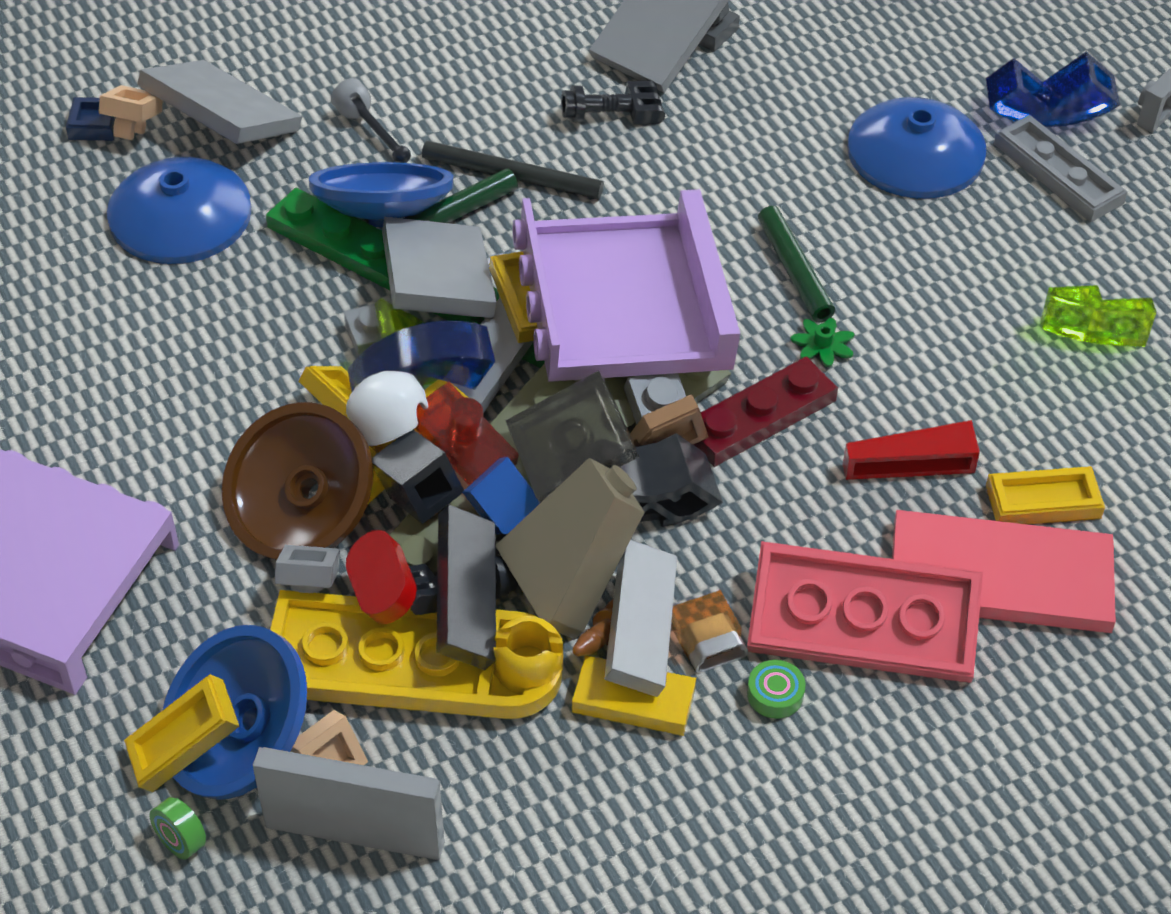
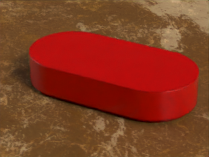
[346,530,417,624]

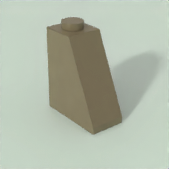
[495,458,645,639]

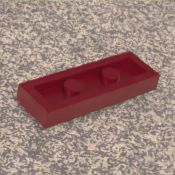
[693,356,838,467]

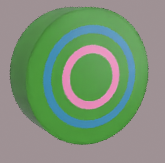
[747,660,806,719]
[149,797,206,860]

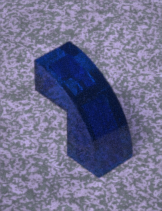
[986,51,1120,127]
[347,321,496,392]

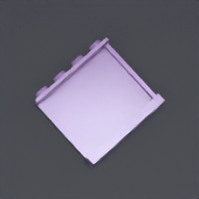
[512,189,740,382]
[0,450,179,695]

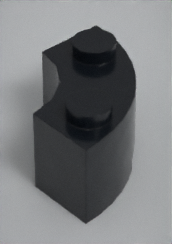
[562,433,723,527]

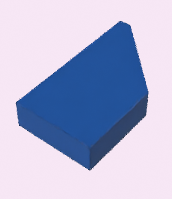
[462,457,542,535]

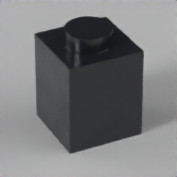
[372,429,464,524]

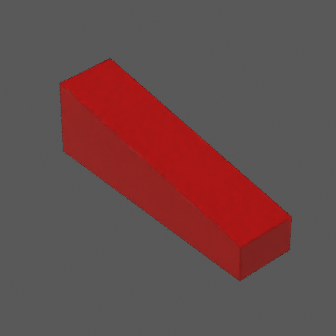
[843,420,980,480]

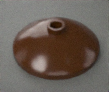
[222,402,374,561]

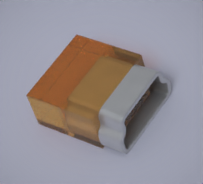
[671,590,748,673]

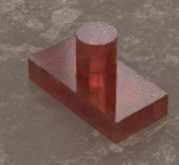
[415,382,519,486]

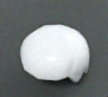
[346,371,428,446]

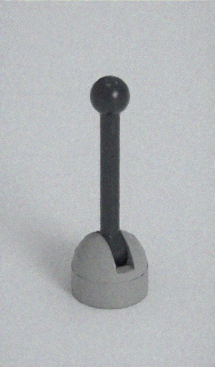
[331,78,411,163]

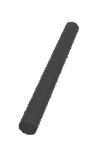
[422,140,604,199]

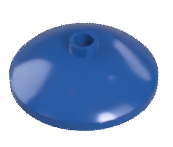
[847,97,986,199]
[107,157,251,264]
[309,162,453,227]
[162,625,307,800]

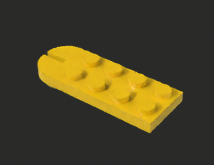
[270,590,563,719]

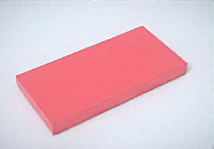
[892,510,1116,633]
[747,541,983,683]

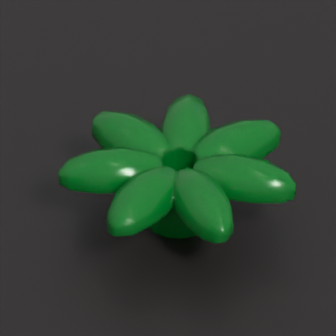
[790,318,855,368]

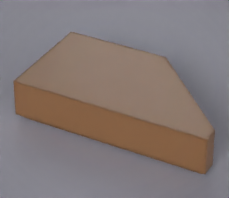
[622,394,708,447]

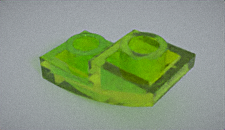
[1040,285,1157,346]

